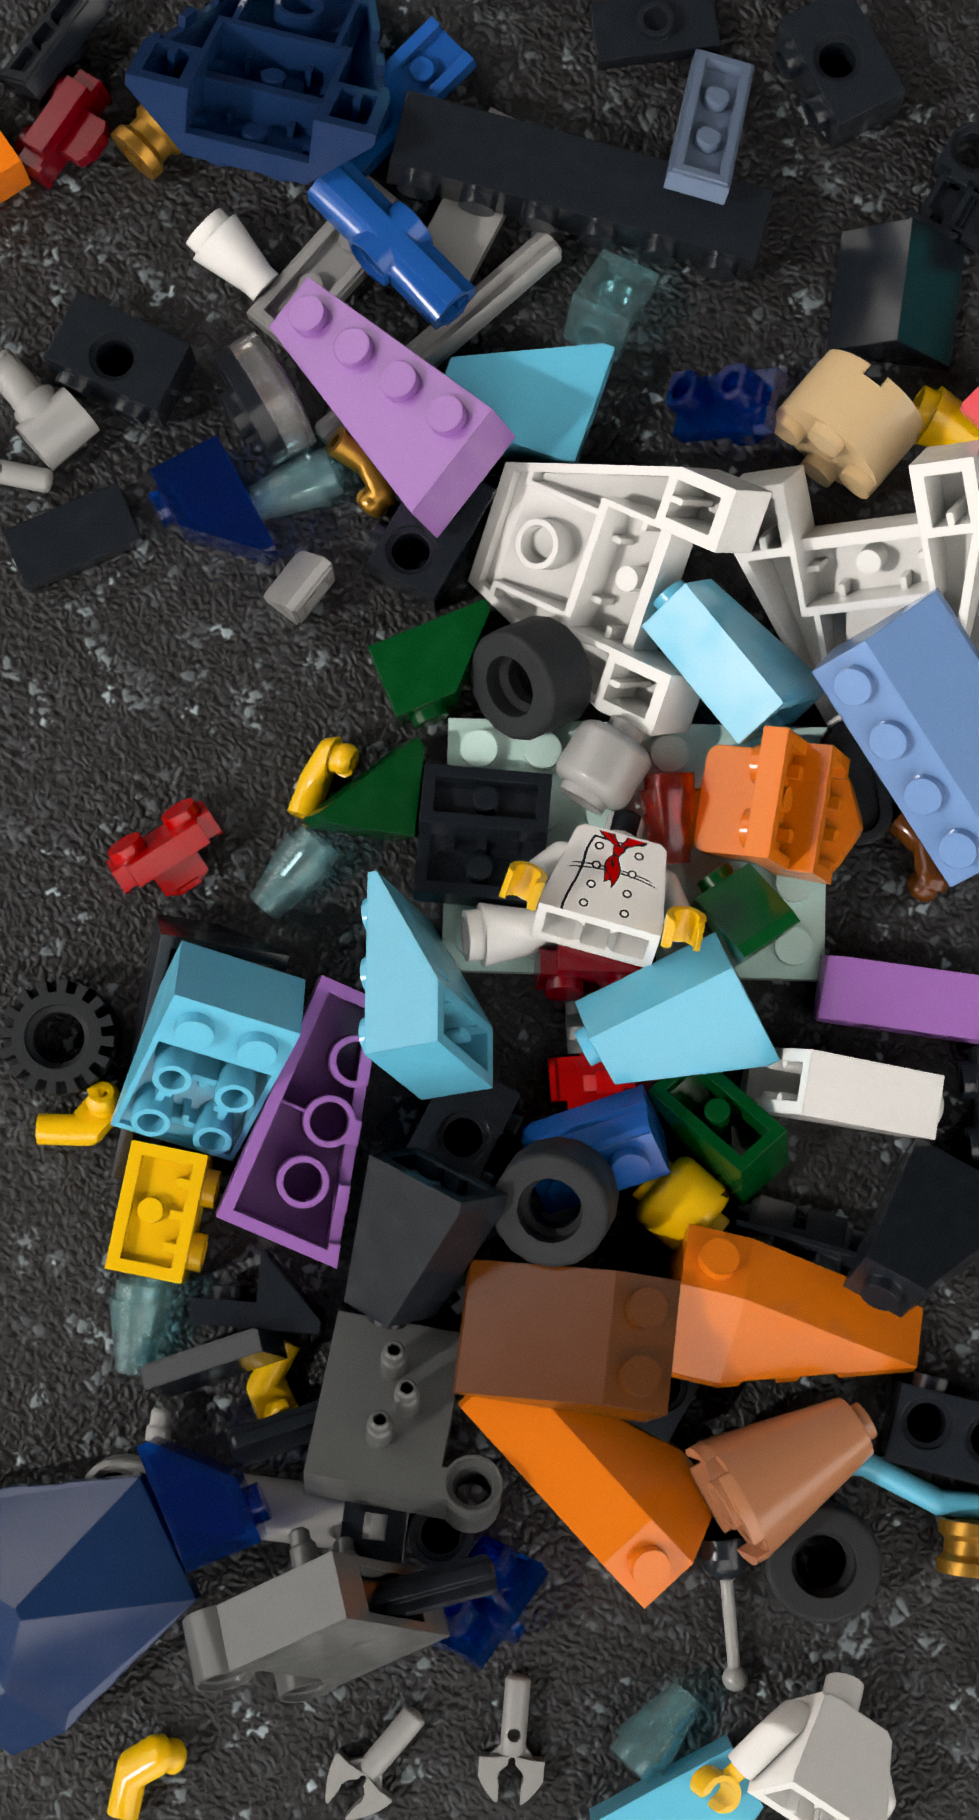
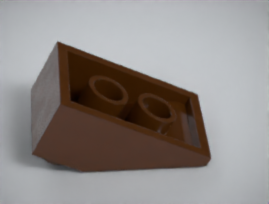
[452,1259,681,1423]

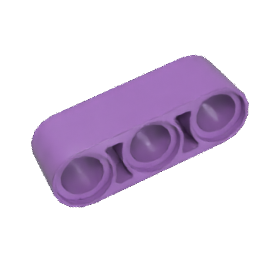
[812,955,979,1044]

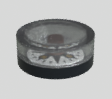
[210,331,316,467]

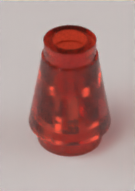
[637,772,702,864]

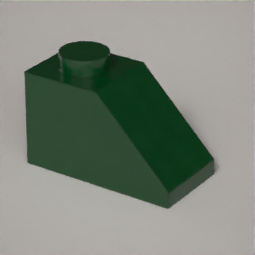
[367,598,491,729]
[691,863,800,968]
[648,1072,788,1205]

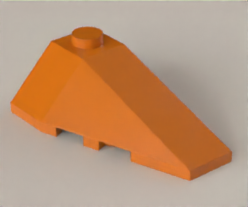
[668,1224,923,1388]
[458,1396,713,1609]

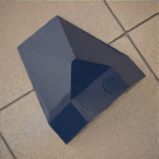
[125,0,391,185]
[0,1474,202,1755]

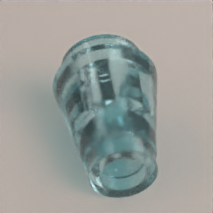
[248,446,346,521]
[249,824,341,920]
[108,1276,173,1375]
[608,1681,703,1784]

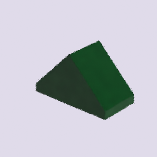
[303,737,425,842]

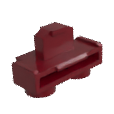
[15,69,112,189]
[534,945,656,1001]

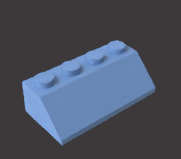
[812,588,979,888]

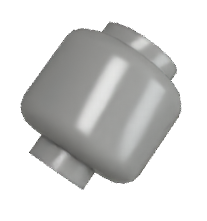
[555,715,652,816]

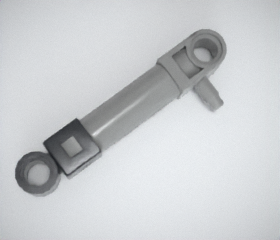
[85,1407,474,1567]

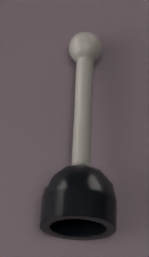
[698,1529,749,1692]

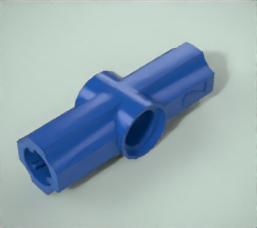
[307,161,475,330]

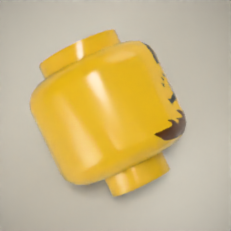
[632,1156,730,1252]

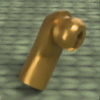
[326,427,398,518]

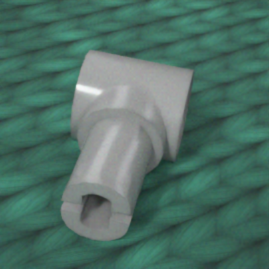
[0,349,100,471]

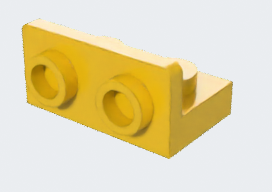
[105,1140,222,1284]

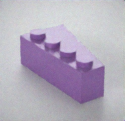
[269,277,516,538]
[215,975,372,1269]

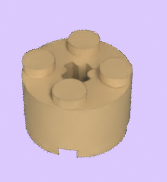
[769,349,923,499]

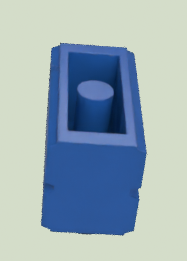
[521,1084,671,1215]

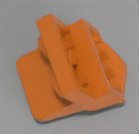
[693,726,863,885]

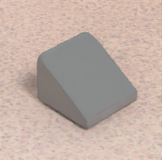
[263,551,336,625]

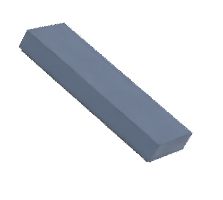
[663,49,755,205]

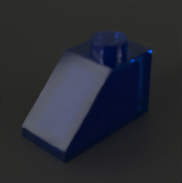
[147,435,280,565]
[136,1436,272,1573]

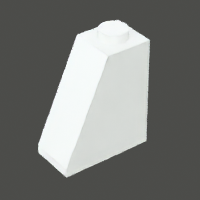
[740,1048,945,1140]

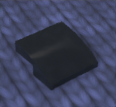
[413,763,553,910]

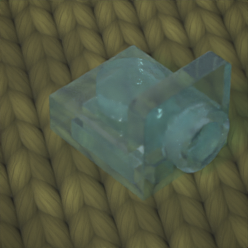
[563,249,659,362]

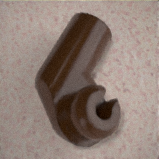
[887,812,949,902]

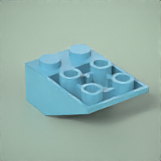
[358,870,493,1100]
[111,940,306,1161]

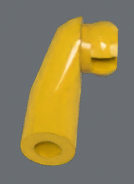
[287,737,359,820]
[36,1081,121,1146]
[246,1338,300,1420]
[107,1733,187,1820]

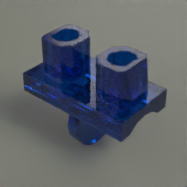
[665,363,788,447]
[432,1536,549,1670]

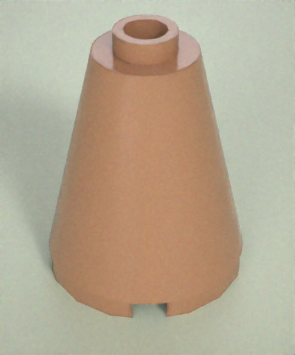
[685,1397,877,1565]

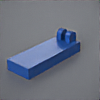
[349,16,477,177]

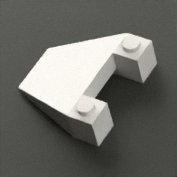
[734,440,979,727]
[468,462,773,736]

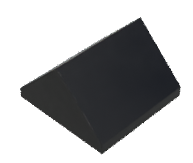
[825,218,965,371]

